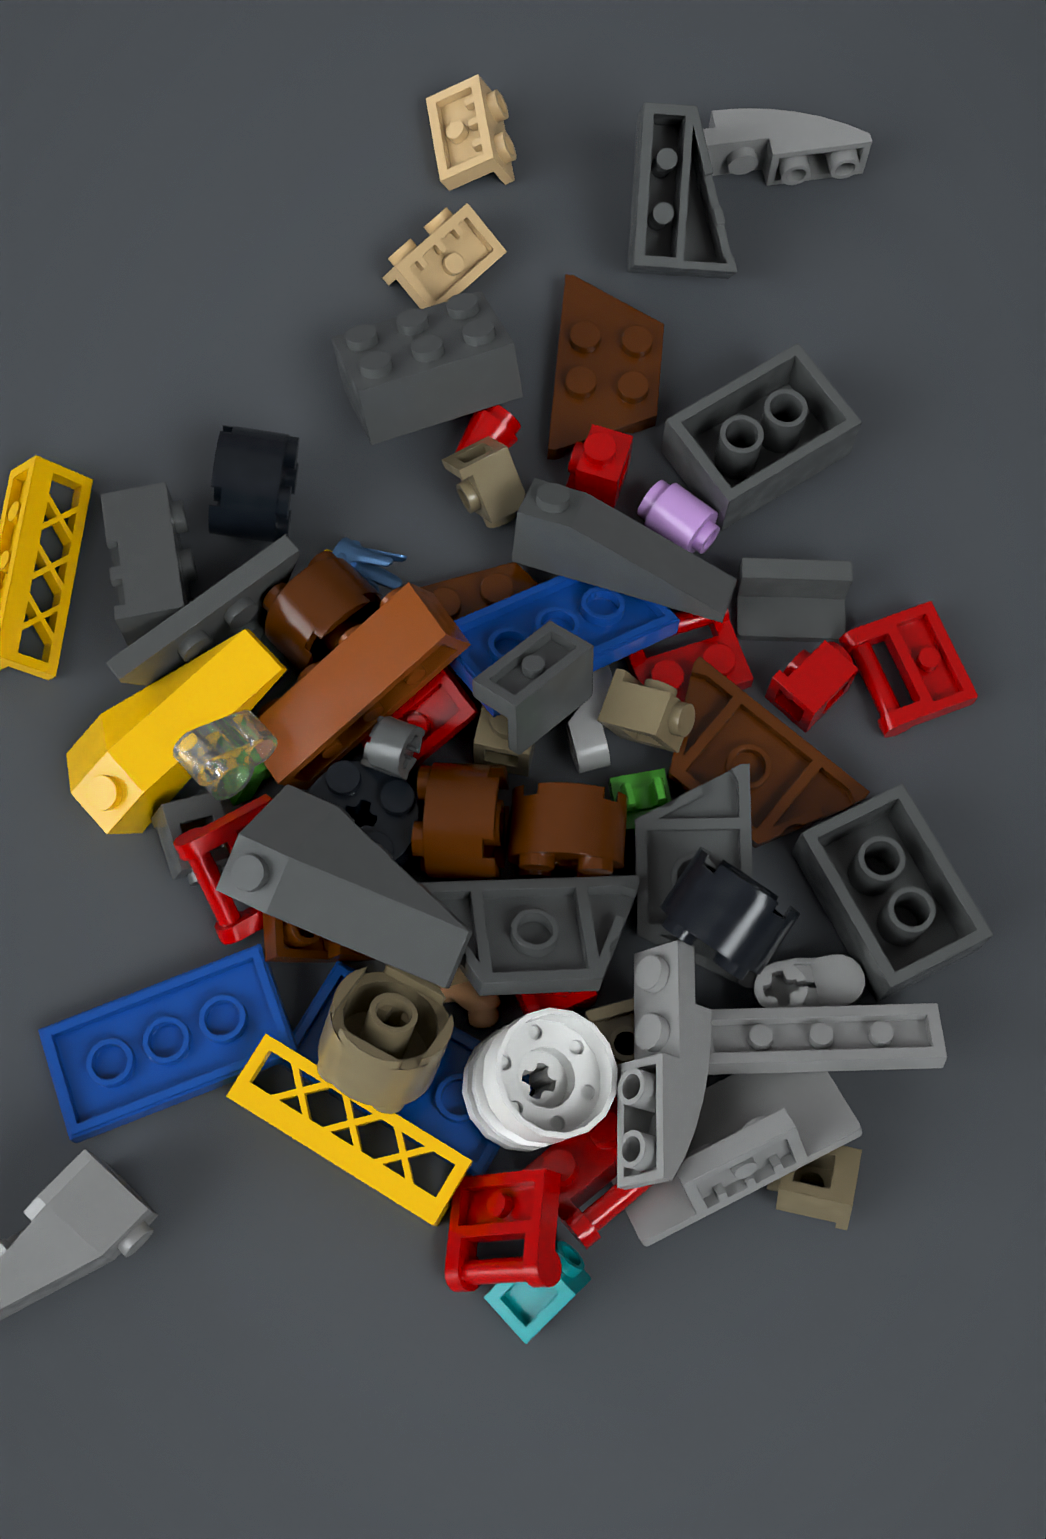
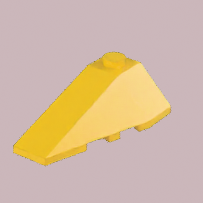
[66,629,287,834]

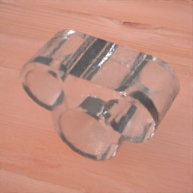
[173,710,277,801]

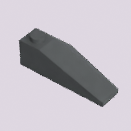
[511,478,737,623]
[215,784,473,988]

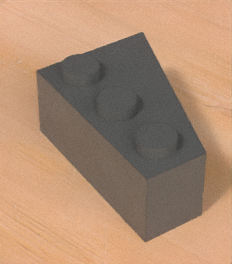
[627,102,737,279]
[101,482,198,646]

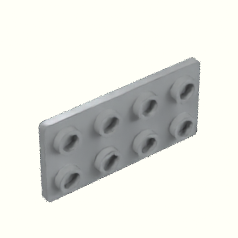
[611,1071,862,1246]

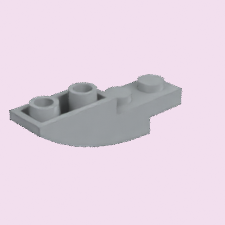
[703,108,872,186]
[617,940,712,1190]

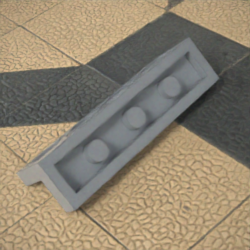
[708,1003,947,1075]

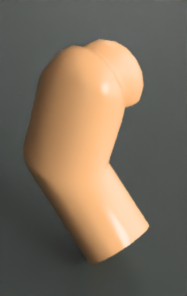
[440,981,501,1028]

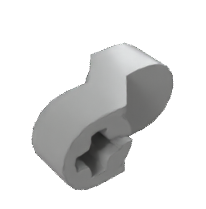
[566,665,613,774]
[754,954,865,1008]

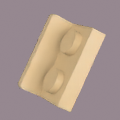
[426,74,516,191]
[382,203,507,309]

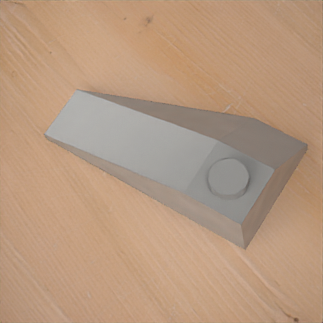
[0,1149,159,1321]

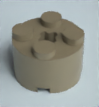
[317,965,454,1114]

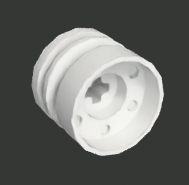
[462,1007,618,1152]

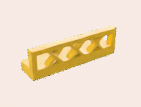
[0,455,93,680]
[226,1033,473,1227]

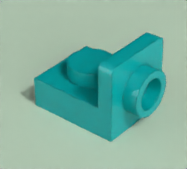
[483,1240,591,1344]

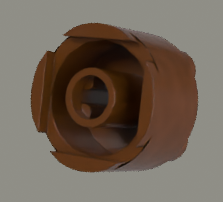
[263,551,384,672]
[411,762,509,880]
[508,782,628,879]

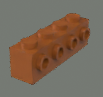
[243,582,471,790]

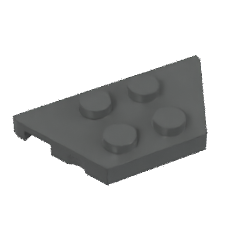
[106,534,300,686]
[634,764,756,988]
[418,875,640,996]

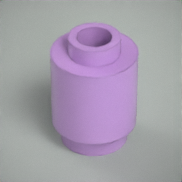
[637,480,720,554]

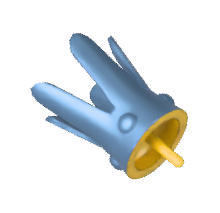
[324,537,407,592]

